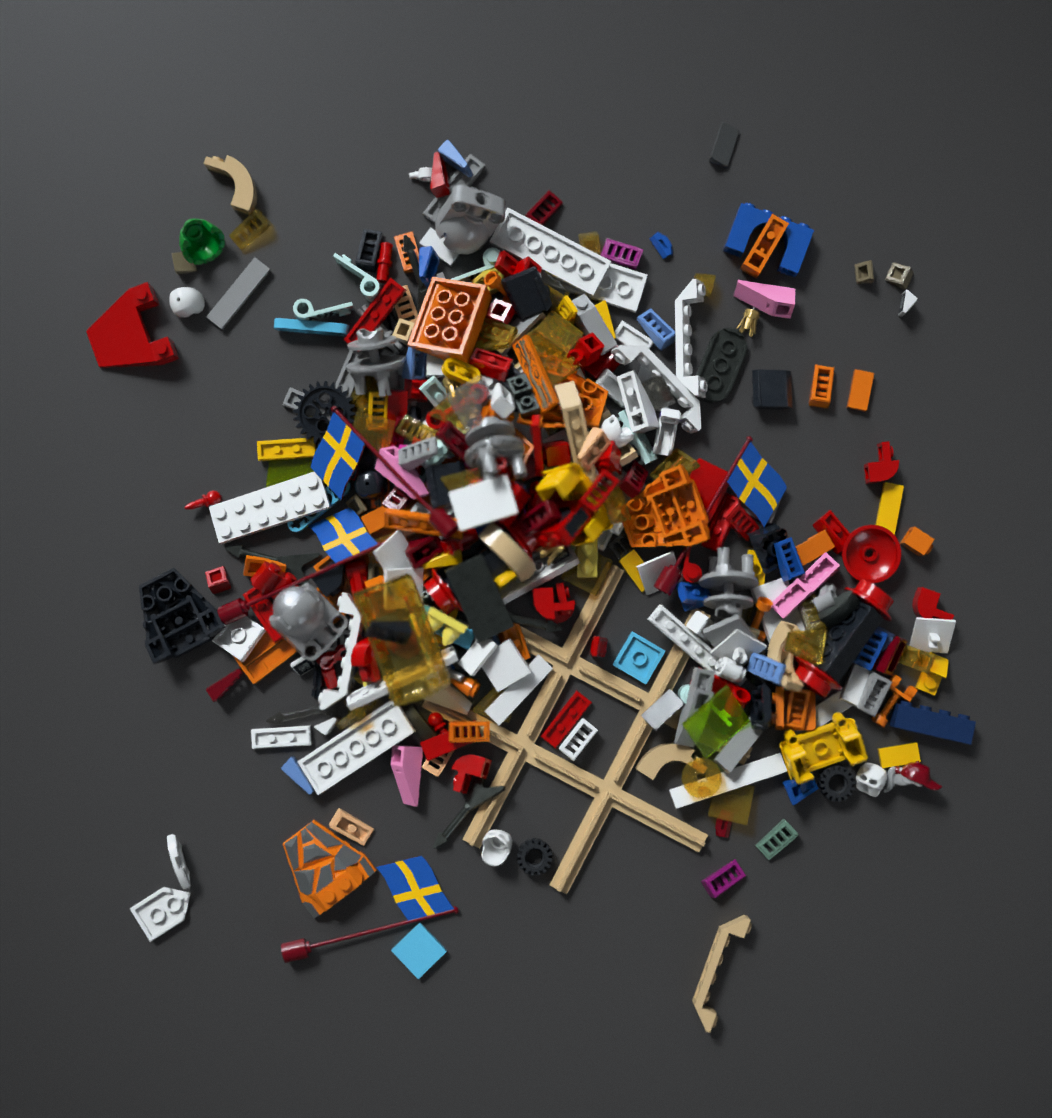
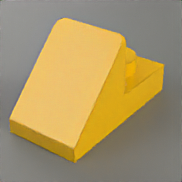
[915,652,948,696]

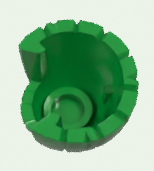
[179,218,225,265]

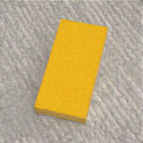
[877,742,921,768]

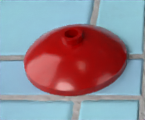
[842,525,901,583]

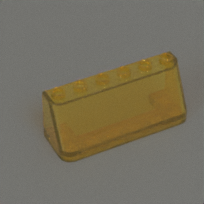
[352,573,450,707]

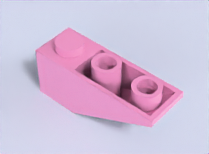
[734,280,795,319]
[374,446,429,499]
[391,745,423,806]

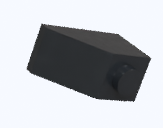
[311,561,346,598]

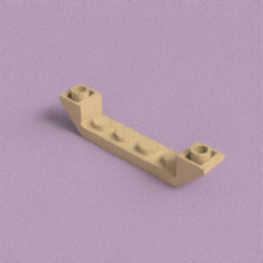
[554,381,598,486]
[692,915,752,1033]

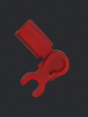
[440,528,479,555]
[316,644,346,689]

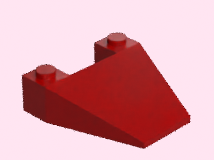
[86,282,179,368]

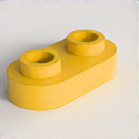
[441,358,481,387]

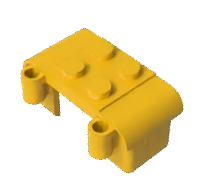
[536,463,614,546]
[779,712,868,784]

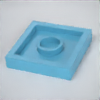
[612,631,666,684]
[391,922,447,979]

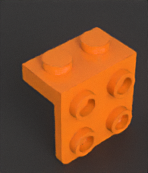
[772,687,816,731]

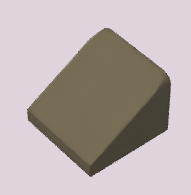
[171,252,197,275]
[885,262,914,289]

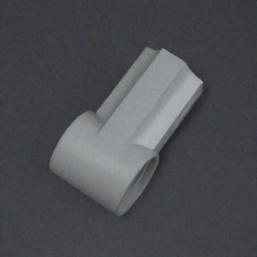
[813,582,837,613]

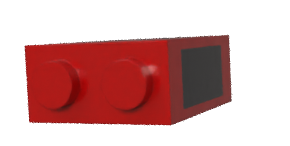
[533,500,594,548]

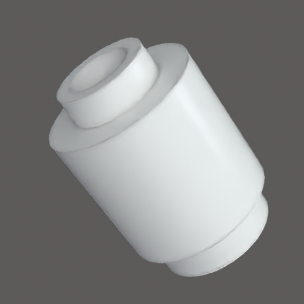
[715,657,746,682]

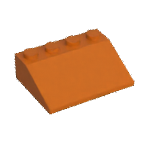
[407,277,492,364]

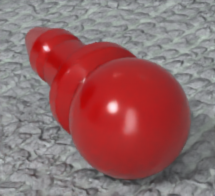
[185,491,221,510]
[428,712,448,734]

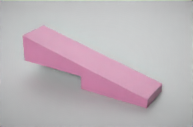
[772,552,840,619]

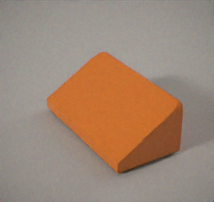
[498,623,531,660]

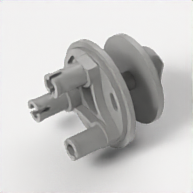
[346,327,405,397]
[465,416,527,481]
[699,547,758,619]

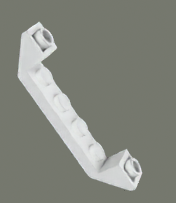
[675,279,708,398]
[611,345,701,434]
[318,592,366,710]

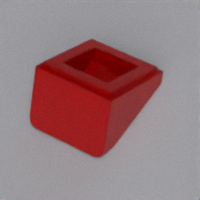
[205,566,231,594]

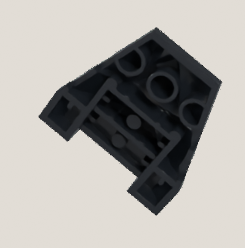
[139,567,225,664]

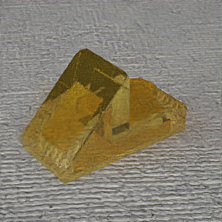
[898,645,936,674]

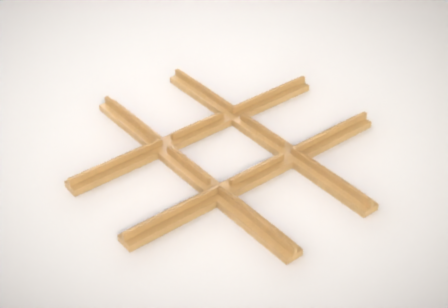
[421,562,753,894]

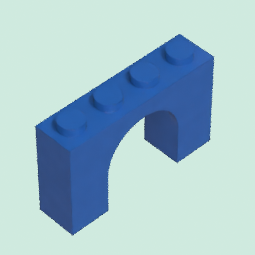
[723,203,814,278]

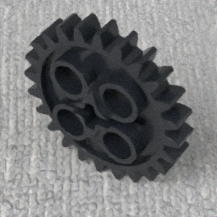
[292,381,357,444]

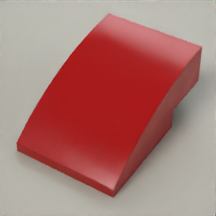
[689,458,729,526]

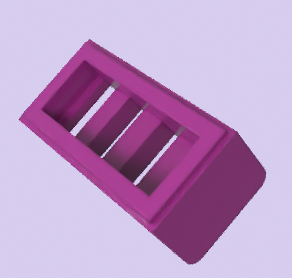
[600,238,643,270]
[701,859,746,898]

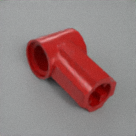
[345,559,370,600]

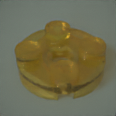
[681,758,722,798]

